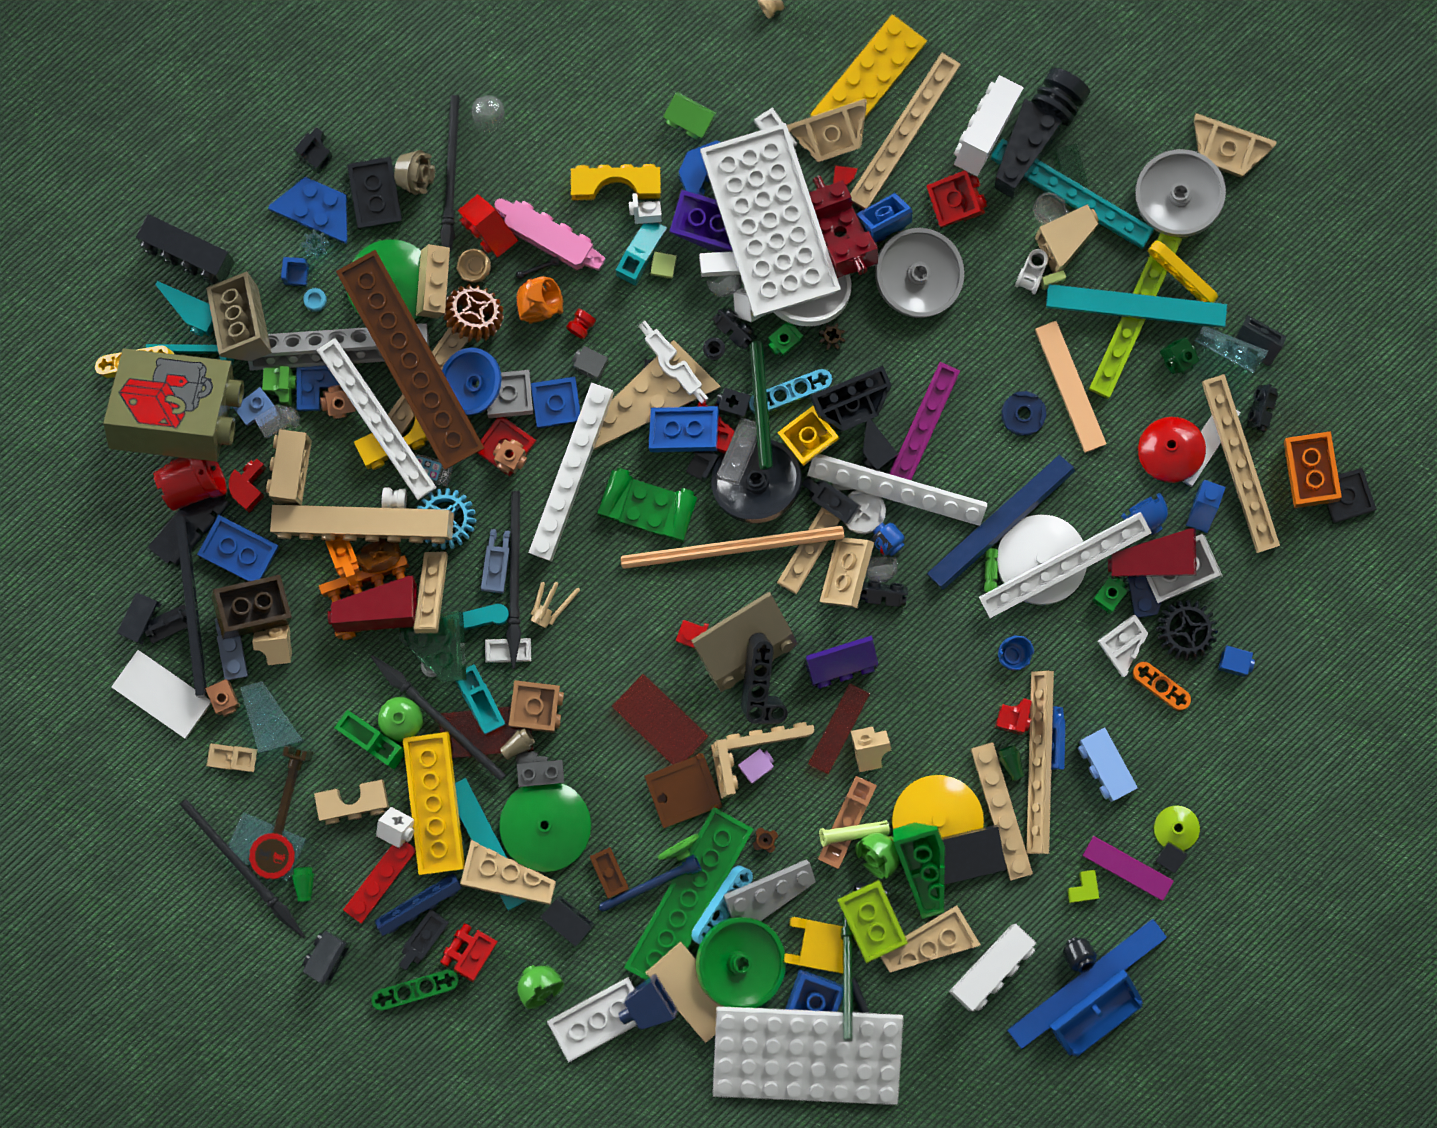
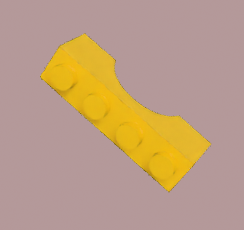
[571,164,661,200]
[354,417,428,470]

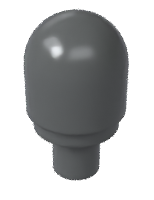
[516,751,548,764]

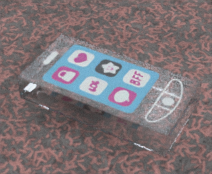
[413,452,454,487]

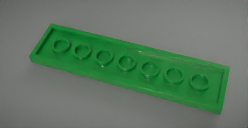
[624,807,754,980]

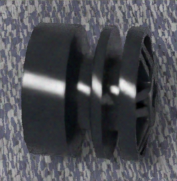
[1031,67,1091,126]

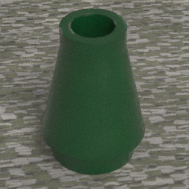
[998,745,1024,781]

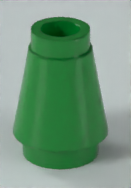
[292,867,315,901]

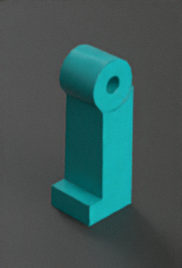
[443,604,509,641]

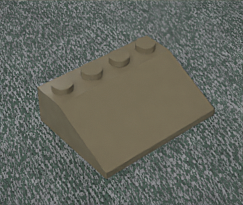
[691,592,798,692]

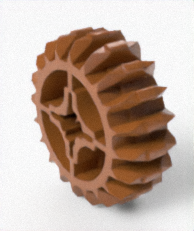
[443,284,504,343]

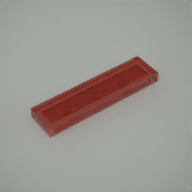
[808,684,870,774]

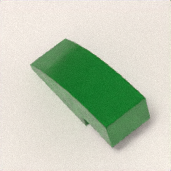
[334,709,405,770]

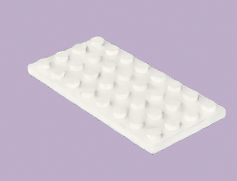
[700,123,841,318]
[713,1007,903,1105]

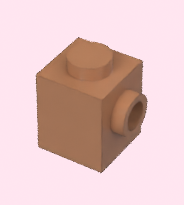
[205,679,240,717]

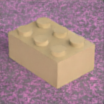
[266,429,312,506]

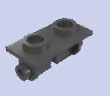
[517,760,564,787]

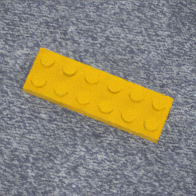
[810,14,927,118]
[403,732,465,875]

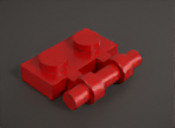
[440,923,497,982]

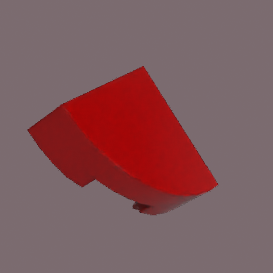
[833,166,857,185]

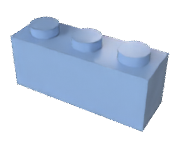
[1078,728,1138,802]

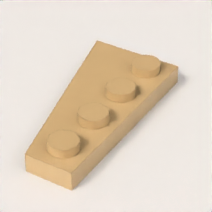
[461,840,556,905]
[881,905,980,972]

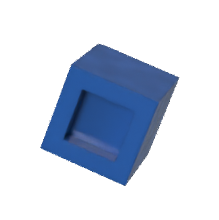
[281,257,309,287]

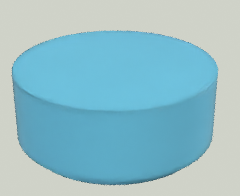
[304,288,327,312]

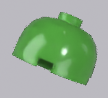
[378,697,423,742]
[855,833,900,879]
[517,965,565,1009]

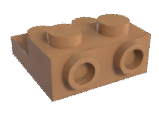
[509,681,564,733]

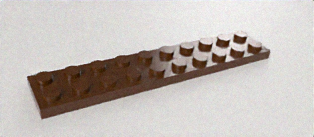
[336,250,485,470]

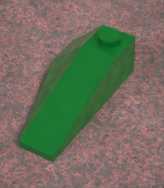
[893,823,945,919]

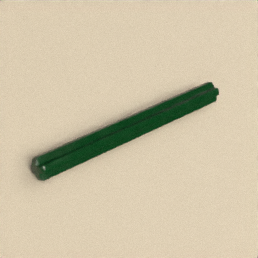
[749,341,773,470]

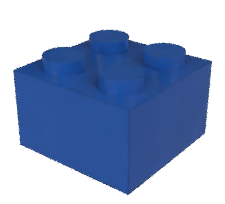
[785,970,843,1012]

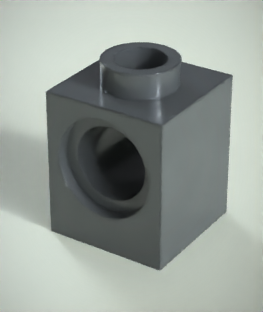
[572,346,608,382]

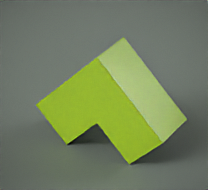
[1067,870,1099,903]

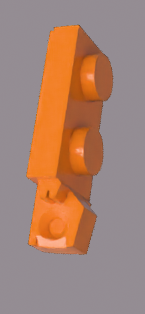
[325,537,360,586]

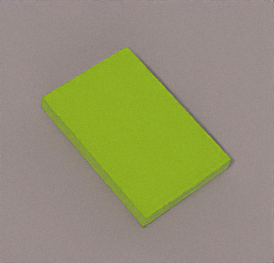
[837,880,908,963]

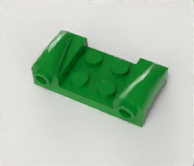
[598,468,697,543]

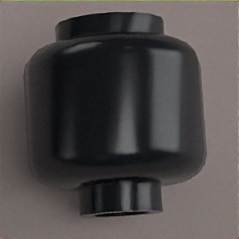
[1063,937,1097,973]

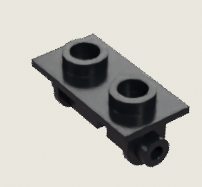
[712,307,757,350]
[1246,384,1278,432]
[861,580,908,607]
[145,604,188,644]

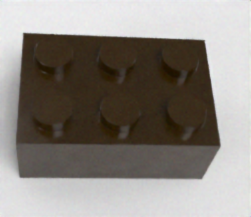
[211,575,292,640]

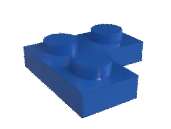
[297,365,342,411]

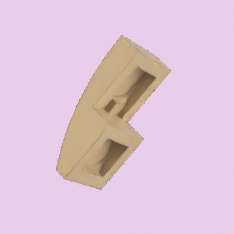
[206,744,257,772]

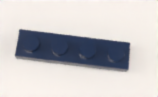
[375,873,462,936]

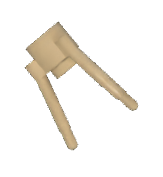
[530,582,580,628]

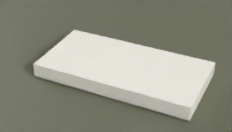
[112,650,212,739]
[547,977,637,1062]

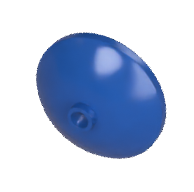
[442,348,501,415]

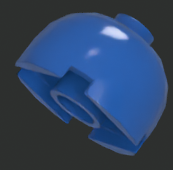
[1121,493,1168,535]

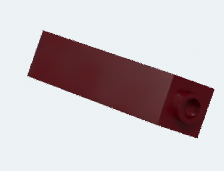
[1108,529,1196,577]
[328,576,417,633]

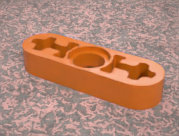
[1132,662,1191,711]

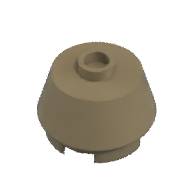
[394,150,435,195]

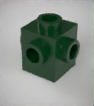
[1159,337,1200,375]

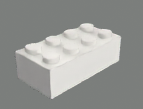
[954,75,1023,176]
[949,924,1036,1011]

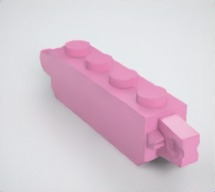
[494,198,605,271]

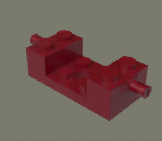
[809,176,878,278]

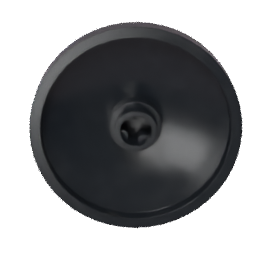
[711,438,802,523]

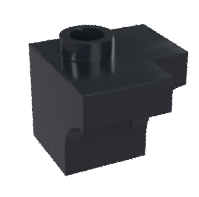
[294,127,333,174]

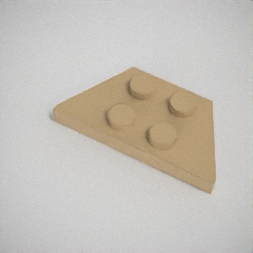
[787,98,867,162]
[1194,113,1277,178]

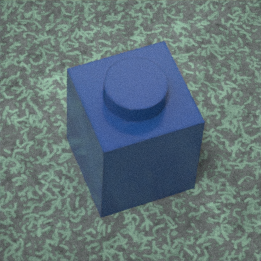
[1218,646,1255,677]

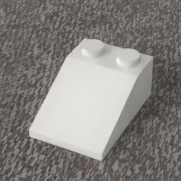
[1146,534,1223,603]

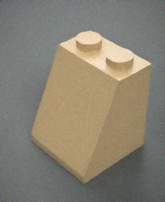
[1035,204,1099,273]

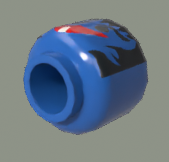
[871,523,905,557]

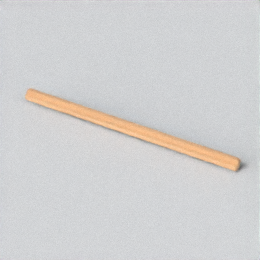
[621,526,844,569]

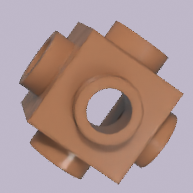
[320,385,356,419]
[493,439,527,474]

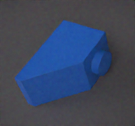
[1186,480,1226,533]

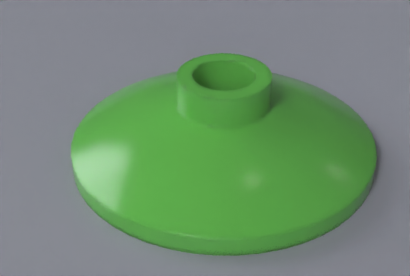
[658,834,699,861]

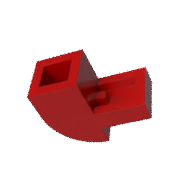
[229,459,266,513]

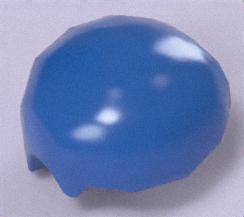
[998,636,1034,671]

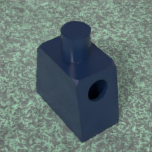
[618,973,678,1029]

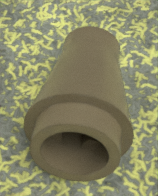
[500,728,535,759]

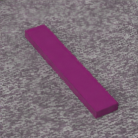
[890,362,960,480]

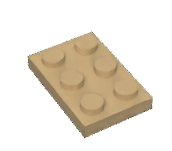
[820,538,874,608]

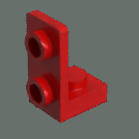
[676,620,709,649]

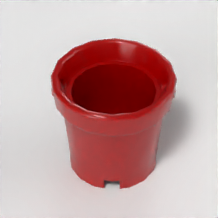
[153,457,227,511]

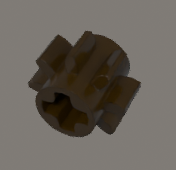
[819,323,846,351]

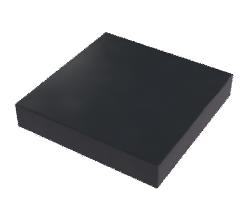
[1326,468,1377,524]

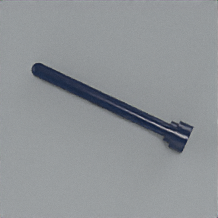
[599,854,702,912]

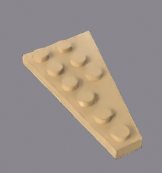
[593,340,721,450]

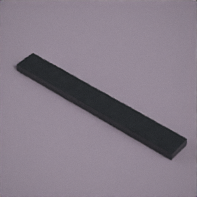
[175,515,208,698]

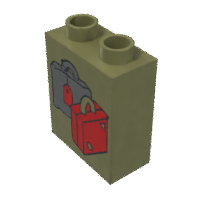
[103,349,244,462]

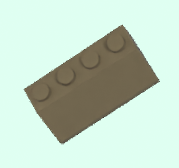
[206,272,272,361]

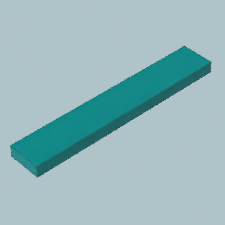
[455,778,528,911]

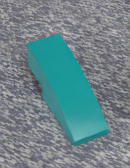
[453,664,505,734]

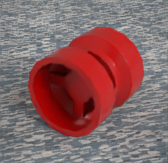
[566,309,596,340]

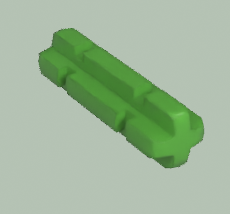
[984,548,998,592]

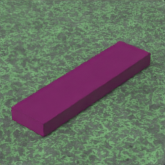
[1082,836,1174,901]

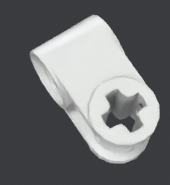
[1015,249,1048,294]

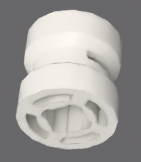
[382,487,407,509]

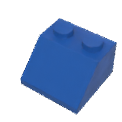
[856,193,912,242]

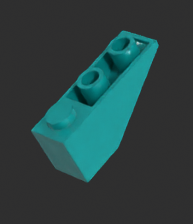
[616,222,667,286]

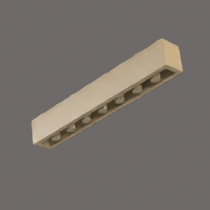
[270,505,454,544]

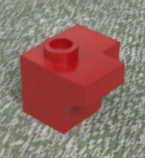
[995,698,1032,735]

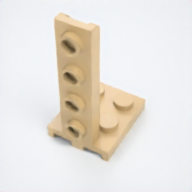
[711,722,814,799]

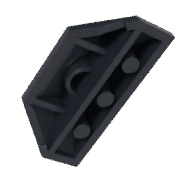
[810,366,892,432]

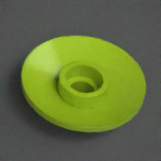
[1154,806,1200,850]

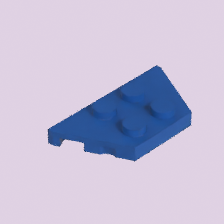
[268,177,348,244]

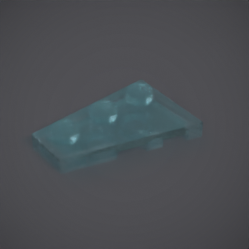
[1195,326,1268,373]
[240,681,303,754]

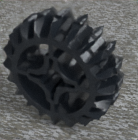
[1156,600,1218,661]

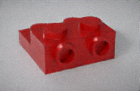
[926,170,987,228]

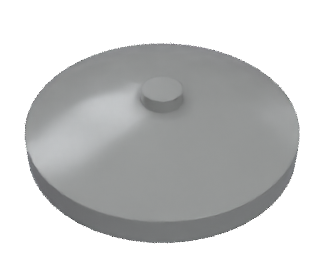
[1135,149,1226,237]
[875,228,964,318]

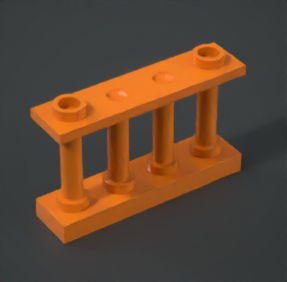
[319,555,410,641]

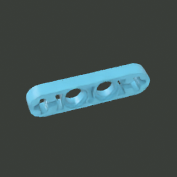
[749,369,832,414]
[692,866,753,944]

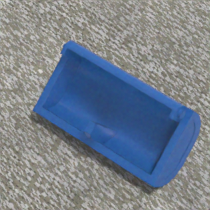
[1049,969,1143,1057]

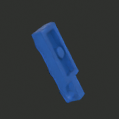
[1051,706,1065,770]

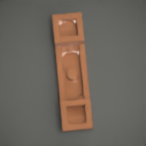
[818,776,877,869]

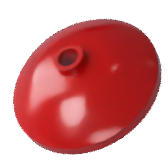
[1138,417,1206,483]

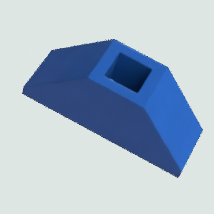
[679,141,721,196]

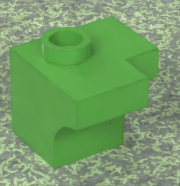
[262,366,297,406]

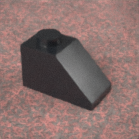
[862,419,898,471]

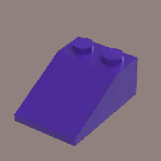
[669,190,733,252]

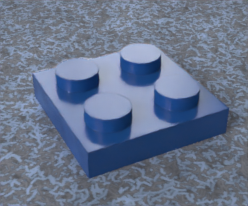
[531,377,580,429]

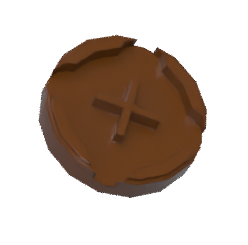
[356,539,402,573]

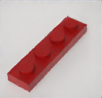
[343,841,416,924]

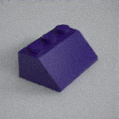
[805,636,878,689]

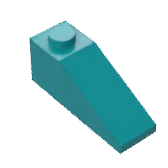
[156,281,214,337]

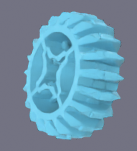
[417,488,476,549]

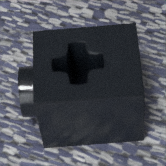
[715,388,751,420]

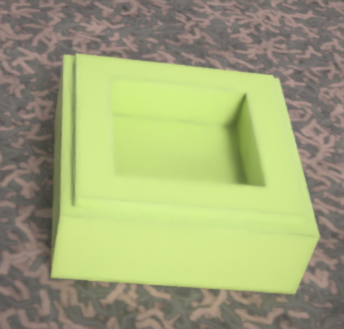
[650,252,677,279]
[1040,270,1066,290]

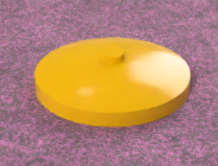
[892,775,984,837]

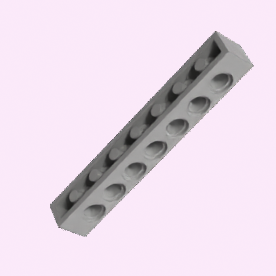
[248,323,429,370]

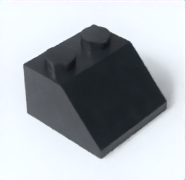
[302,931,352,985]

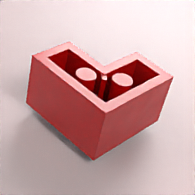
[457,194,518,258]

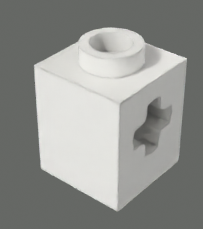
[376,807,414,848]

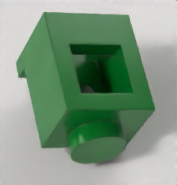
[768,321,803,358]
[1092,577,1127,614]

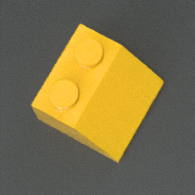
[777,406,840,466]

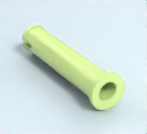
[819,820,890,847]

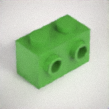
[663,92,716,139]

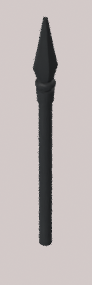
[440,95,460,258]
[506,491,522,669]
[371,655,506,781]
[180,799,305,939]

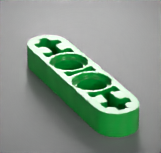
[371,970,459,1010]

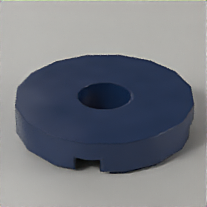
[1001,391,1046,436]

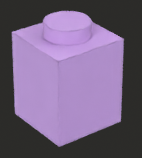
[738,749,774,785]

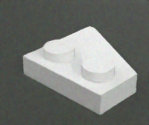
[1097,615,1148,677]

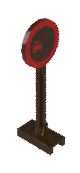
[249,746,314,879]

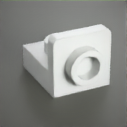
[629,193,662,224]

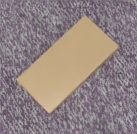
[645,942,723,1043]

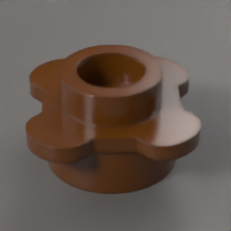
[753,828,778,853]

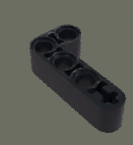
[741,633,788,724]

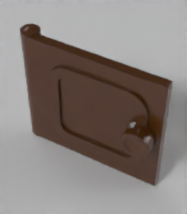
[644,753,723,828]

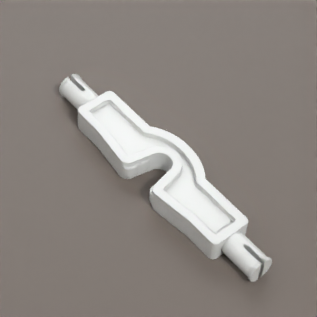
[638,321,709,404]

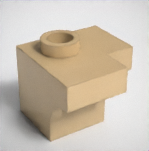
[253,625,292,665]
[851,727,891,772]

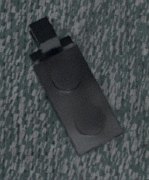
[802,477,861,524]
[399,909,449,971]

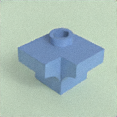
[233,387,281,428]

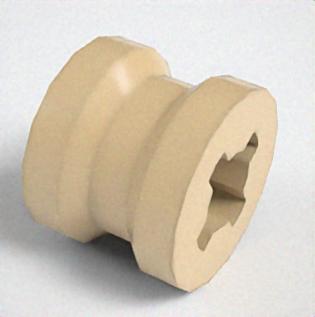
[758,0,785,18]

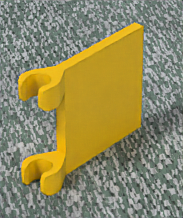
[784,917,843,973]

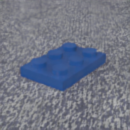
[649,406,719,452]
[197,515,279,582]

